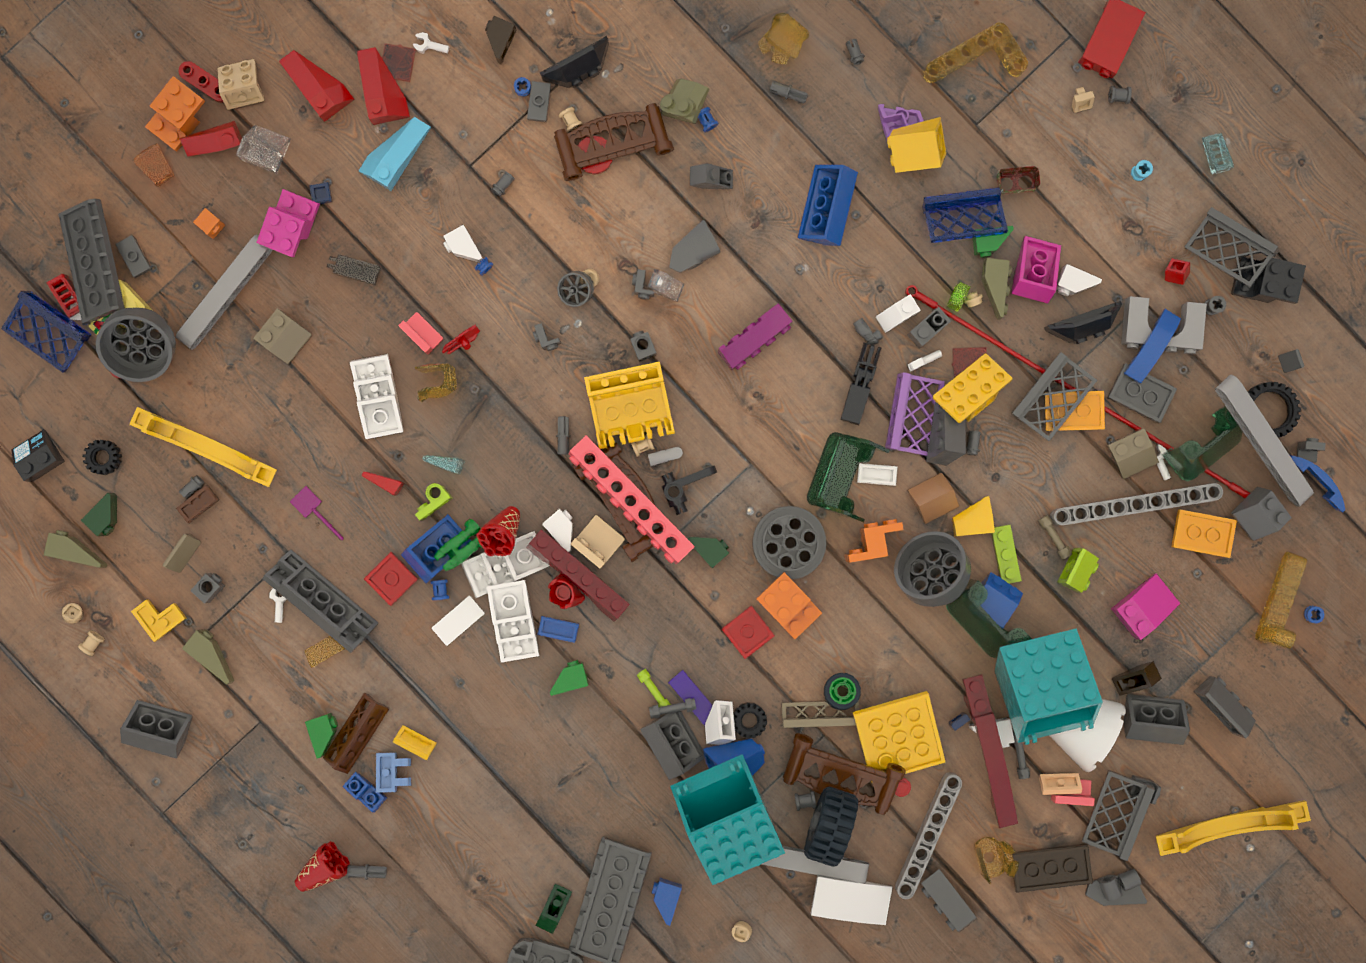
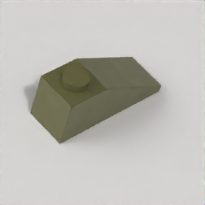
[44,530,107,568]
[182,629,234,685]

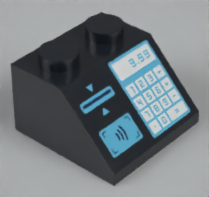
[11,429,65,482]

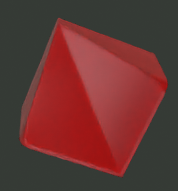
[1165,258,1190,285]

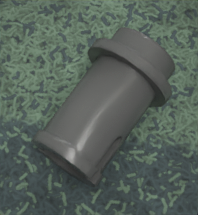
[846,39,865,65]
[491,171,515,197]
[966,431,981,456]
[179,475,204,499]

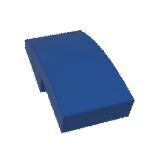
[343,772,387,813]

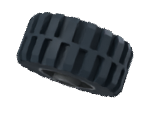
[804,787,858,867]

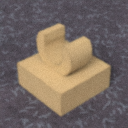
[1072,87,1095,113]

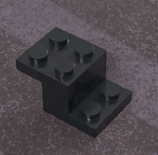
[1231,257,1306,304]

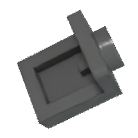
[632,269,654,300]
[533,323,561,351]
[1297,438,1326,463]
[1127,775,1161,805]

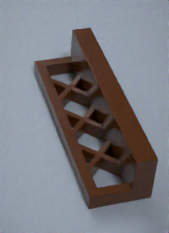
[323,693,389,774]

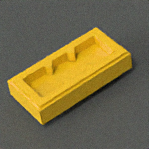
[393,725,437,760]

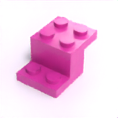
[256,189,320,257]

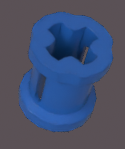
[698,107,719,132]
[430,580,449,600]

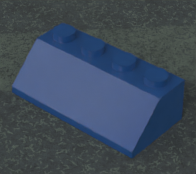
[798,165,858,246]

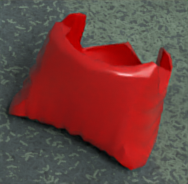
[548,573,585,609]

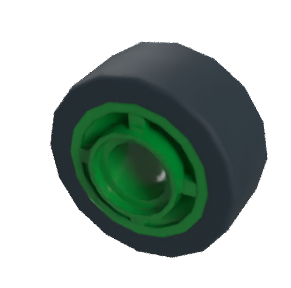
[824,673,861,710]

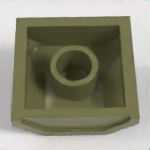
[660,79,709,124]

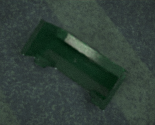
[807,432,890,523]

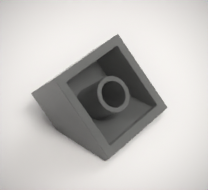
[1231,487,1292,541]

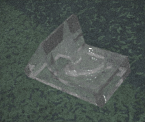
[647,269,684,302]

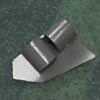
[669,220,721,273]
[1085,868,1147,906]

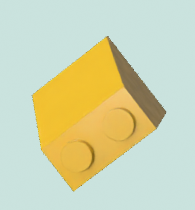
[887,117,946,173]

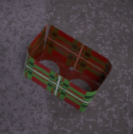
[997,166,1040,194]

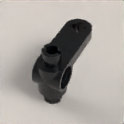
[661,465,717,516]

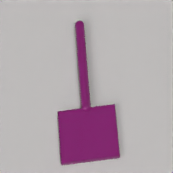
[290,486,344,540]

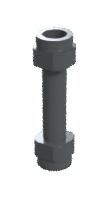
[649,698,696,719]
[1013,732,1030,779]

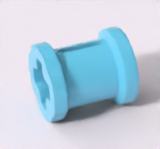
[1131,160,1153,181]

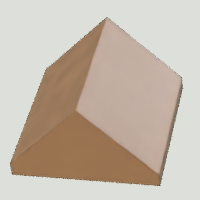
[907,473,959,524]

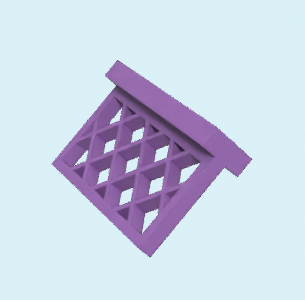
[885,372,945,456]

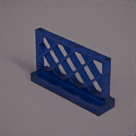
[922,187,1008,243]
[1,291,92,373]

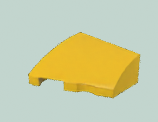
[952,496,995,536]

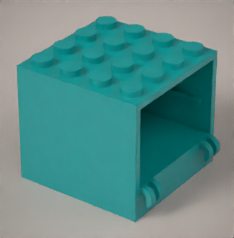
[994,628,1103,745]
[670,754,785,885]

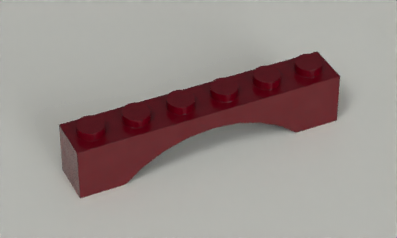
[526,529,630,622]

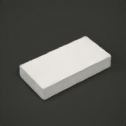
[857,463,897,486]

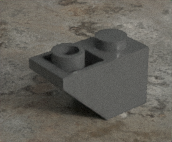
[690,163,733,189]
[907,307,951,349]

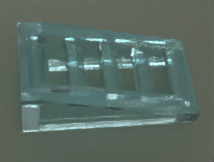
[1202,133,1234,174]
[422,455,465,475]

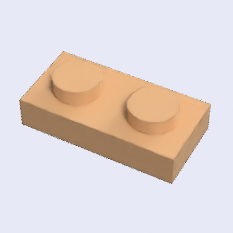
[1039,773,1082,795]

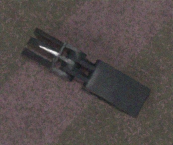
[840,342,882,425]

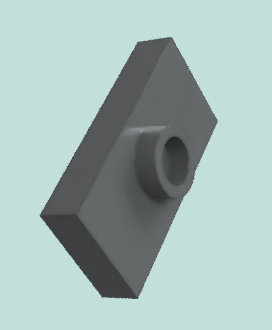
[527,81,551,122]
[115,235,152,278]

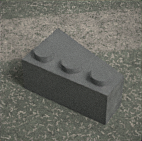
[926,402,966,466]
[921,869,977,933]

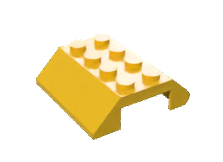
[584,362,675,449]

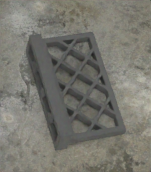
[1185,207,1279,288]
[1012,352,1098,441]
[1082,770,1155,861]

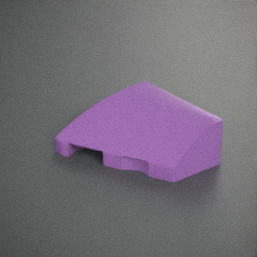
[878,104,924,140]

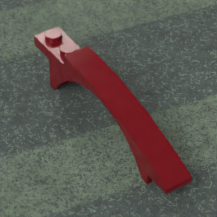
[962,674,1018,828]

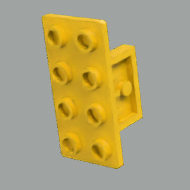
[933,354,1012,423]

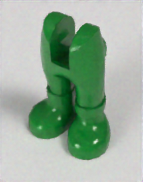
[434,519,483,571]

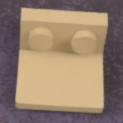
[218,59,264,110]
[571,515,625,569]

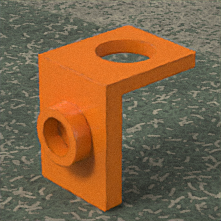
[193,208,225,239]

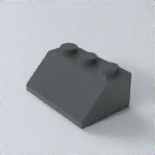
[1193,676,1256,739]
[1123,694,1190,745]
[120,700,192,759]
[640,711,705,780]

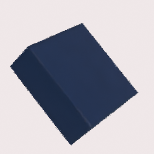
[309,182,332,204]
[948,712,970,731]

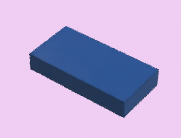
[538,616,579,643]

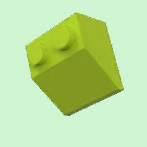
[1057,548,1099,593]

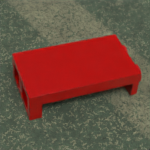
[1078,0,1146,79]

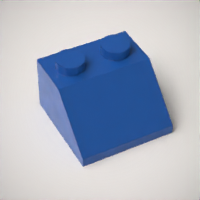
[969,572,1023,630]

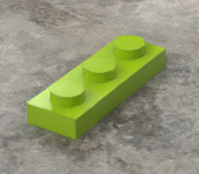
[991,525,1022,584]

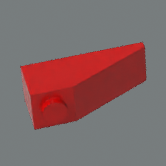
[180,121,242,157]

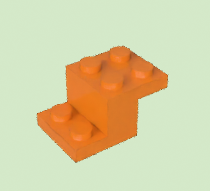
[145,76,205,152]
[845,519,904,563]
[756,572,822,639]

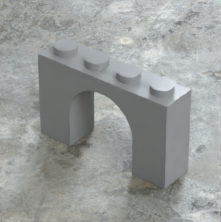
[1121,296,1207,354]

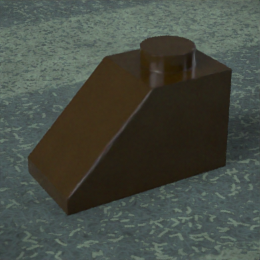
[485,16,517,64]
[1112,661,1162,696]

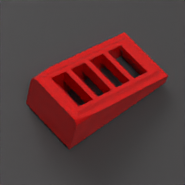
[47,274,80,318]
[361,472,405,496]

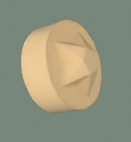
[580,269,599,288]
[62,603,83,624]
[732,921,752,942]

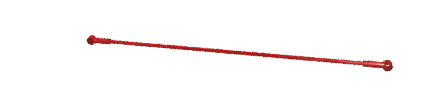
[905,285,1250,498]

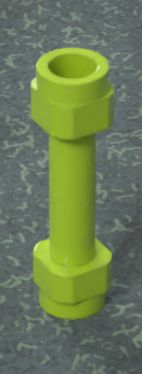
[637,668,671,707]

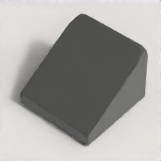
[1278,349,1304,373]

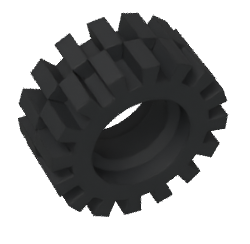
[82,440,122,475]
[733,702,767,739]

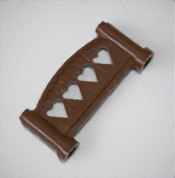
[554,103,674,181]
[572,442,662,562]
[783,733,906,815]

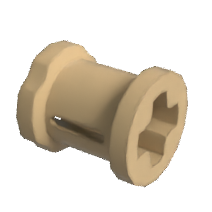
[559,107,583,133]
[631,434,654,457]
[78,630,105,656]

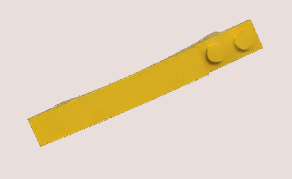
[129,407,277,487]
[1155,800,1311,856]

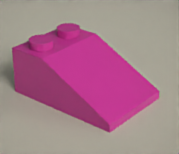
[1011,236,1061,304]
[1111,573,1180,640]

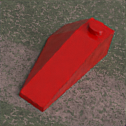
[357,47,410,125]
[279,50,355,122]

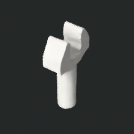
[413,32,449,54]
[907,350,942,372]
[1156,445,1171,480]
[269,588,287,623]

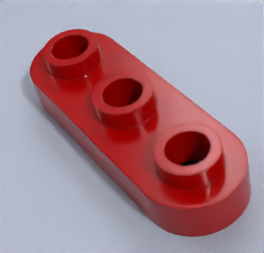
[178,61,224,103]

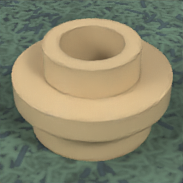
[964,292,983,307]

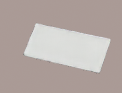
[432,596,485,646]

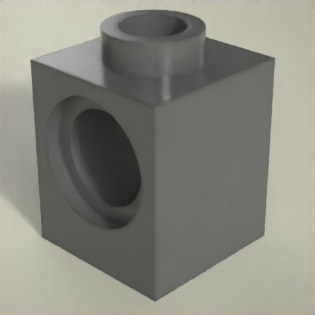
[630,331,657,362]
[190,573,225,604]

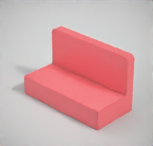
[398,312,443,354]
[1051,779,1095,806]

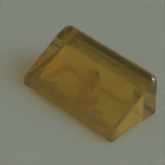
[304,636,345,668]

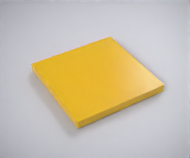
[853,691,946,783]

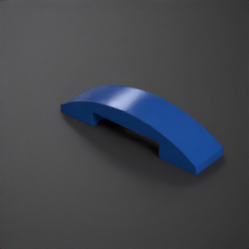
[1124,309,1181,383]
[1289,454,1345,512]

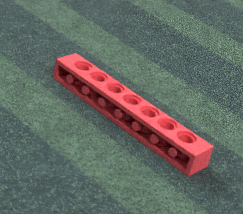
[568,435,695,564]

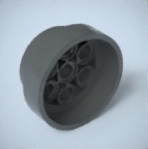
[96,308,176,382]
[752,506,826,579]
[894,531,971,607]

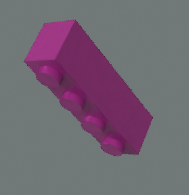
[718,303,793,370]

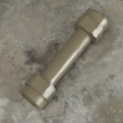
[1038,515,1072,560]

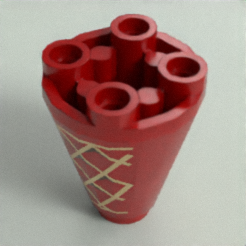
[477,506,520,556]
[295,841,350,892]

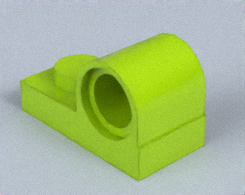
[415,483,453,521]

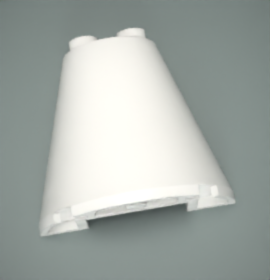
[1049,699,1126,772]

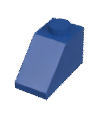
[651,878,682,926]

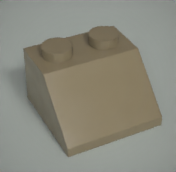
[253,308,312,364]
[1107,428,1159,479]

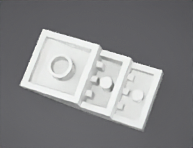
[350,354,403,439]
[461,531,549,598]
[487,580,540,662]
[811,875,892,925]

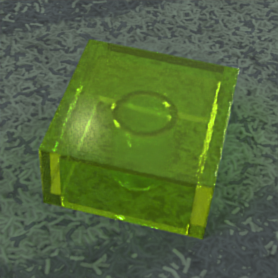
[946,282,971,311]

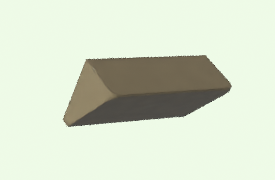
[163,534,201,573]

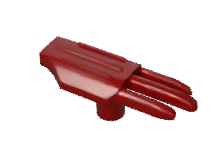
[442,324,480,354]

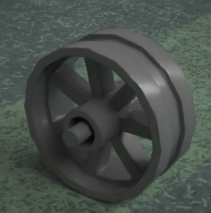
[557,271,594,307]

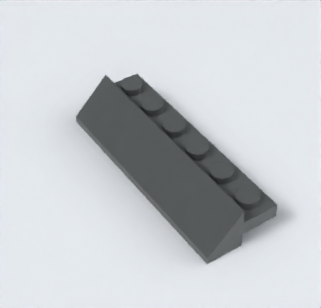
[262,550,378,653]

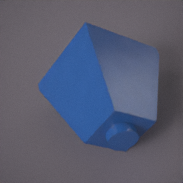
[703,739,765,776]

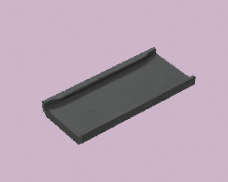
[58,199,125,326]
[569,836,652,963]

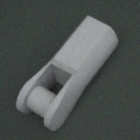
[648,447,683,466]

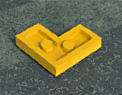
[131,599,187,642]

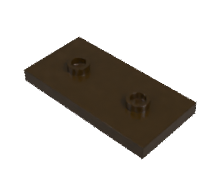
[1010,844,1093,893]

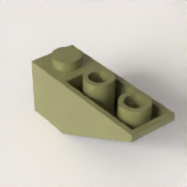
[981,258,1012,320]

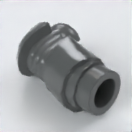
[853,318,883,345]

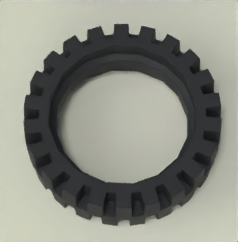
[1247,382,1301,438]

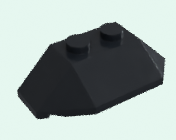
[540,36,609,88]
[1044,301,1122,344]

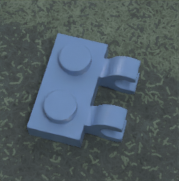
[376,753,411,793]

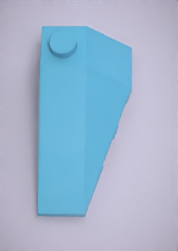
[359,117,431,191]

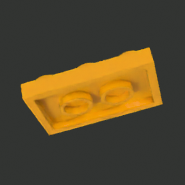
[1045,391,1105,431]
[1171,510,1237,558]

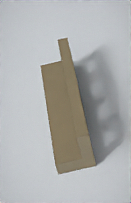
[782,700,859,728]

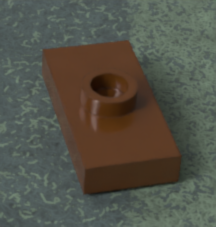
[176,485,219,524]

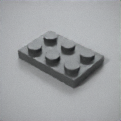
[1107,363,1177,423]

